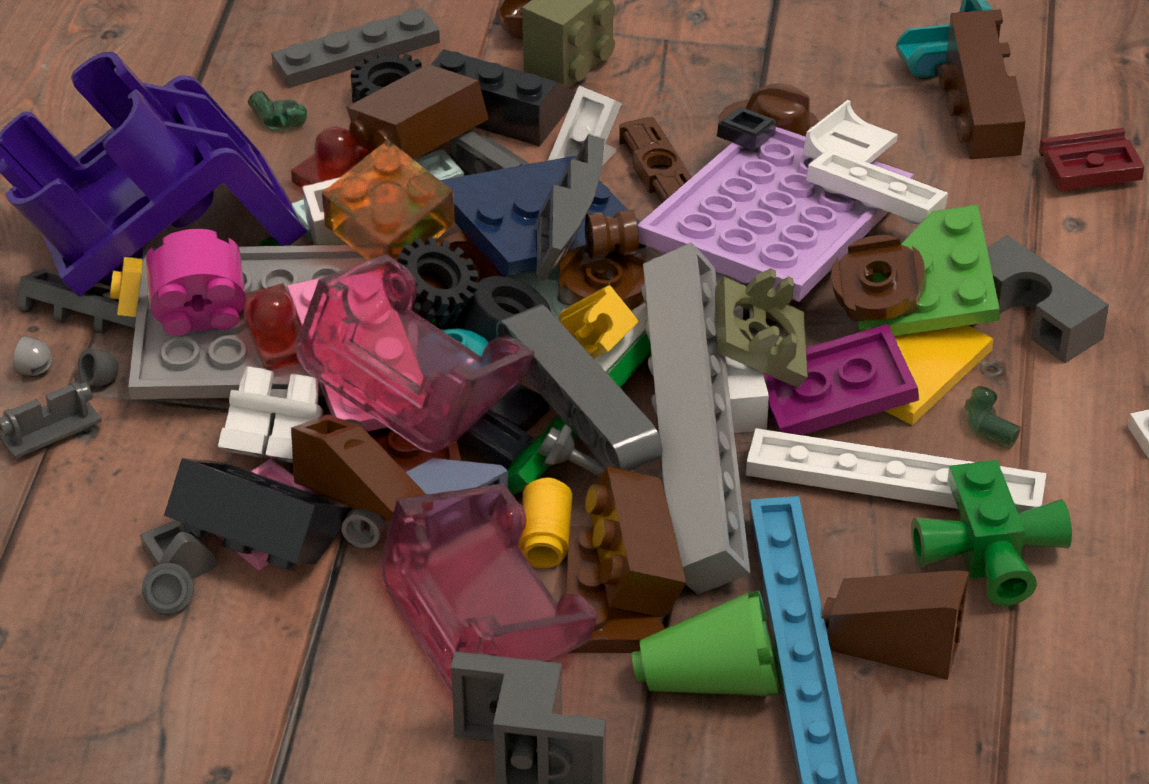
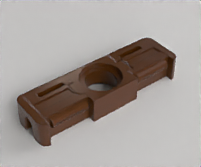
[619,117,692,203]

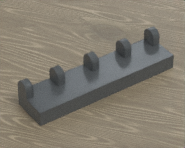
[17,268,137,334]

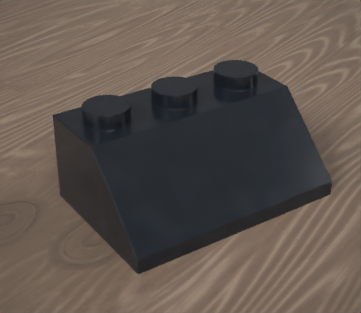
[431,49,576,146]
[164,458,353,571]

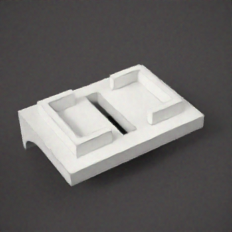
[803,100,898,163]

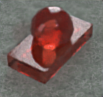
[291,126,383,188]
[242,283,311,371]

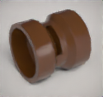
[584,210,639,259]

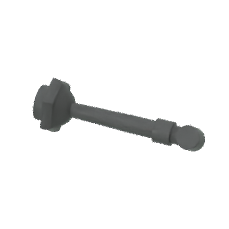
[538,425,605,477]

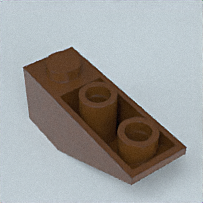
[291,414,431,522]

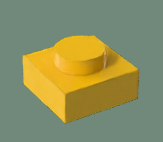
[110,257,143,317]

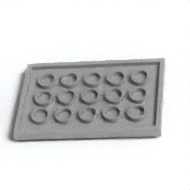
[128,244,419,399]

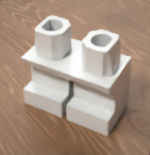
[218,366,323,463]

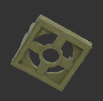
[715,268,808,388]

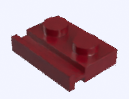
[1039,128,1145,191]

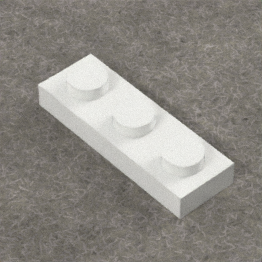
[806,148,948,224]

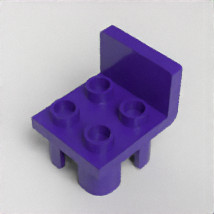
[0,52,308,297]

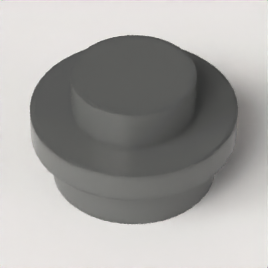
[142,563,194,614]

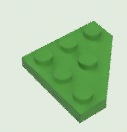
[857,204,1000,336]

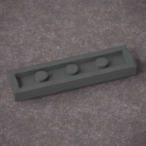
[271,8,440,88]

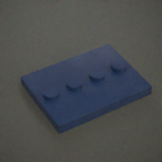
[430,156,646,277]

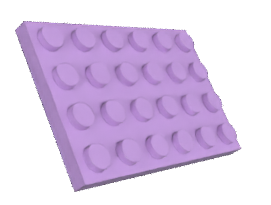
[638,127,914,302]

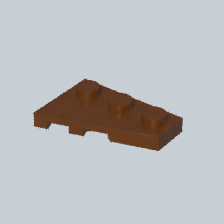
[566,526,665,653]

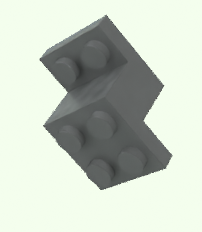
[451,652,606,784]

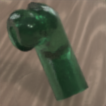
[248,91,307,130]
[965,386,1021,448]

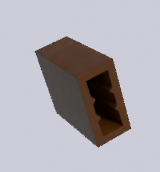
[347,64,489,164]

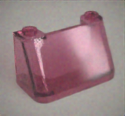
[296,254,535,453]
[381,483,597,694]

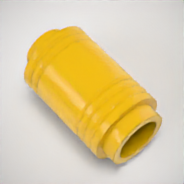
[518,478,572,569]

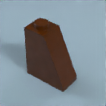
[822,570,969,680]

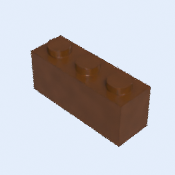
[585,466,686,618]

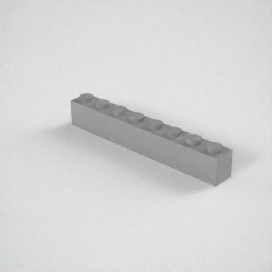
[641,242,750,595]

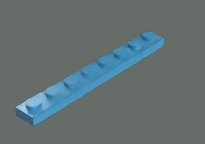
[749,496,858,784]

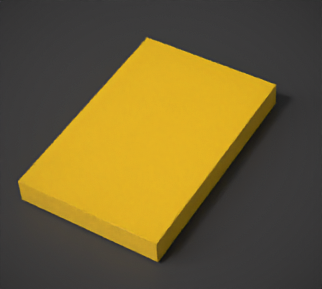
[885,325,994,426]

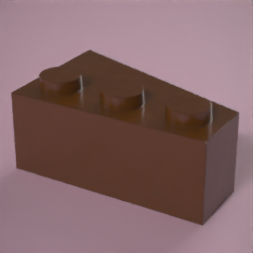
[939,9,1026,159]

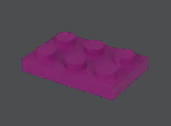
[763,324,919,435]

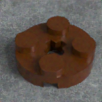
[831,235,926,321]
[558,245,645,310]

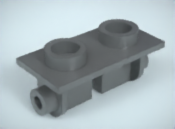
[0,381,102,459]

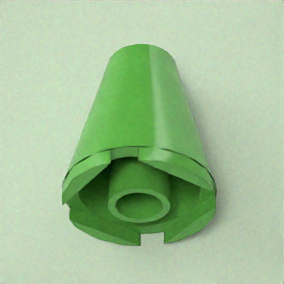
[632,591,779,696]

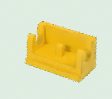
[557,285,639,359]

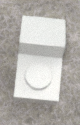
[548,86,622,166]

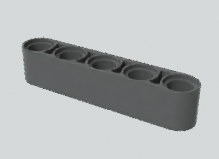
[496,304,663,471]

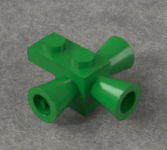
[911,460,1072,606]

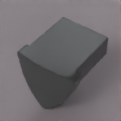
[140,520,217,579]

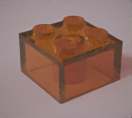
[322,140,455,277]

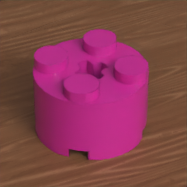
[146,229,246,336]

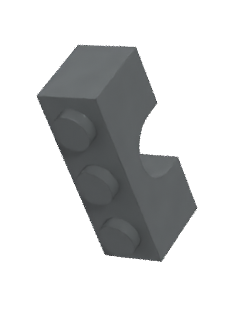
[987,235,1109,363]

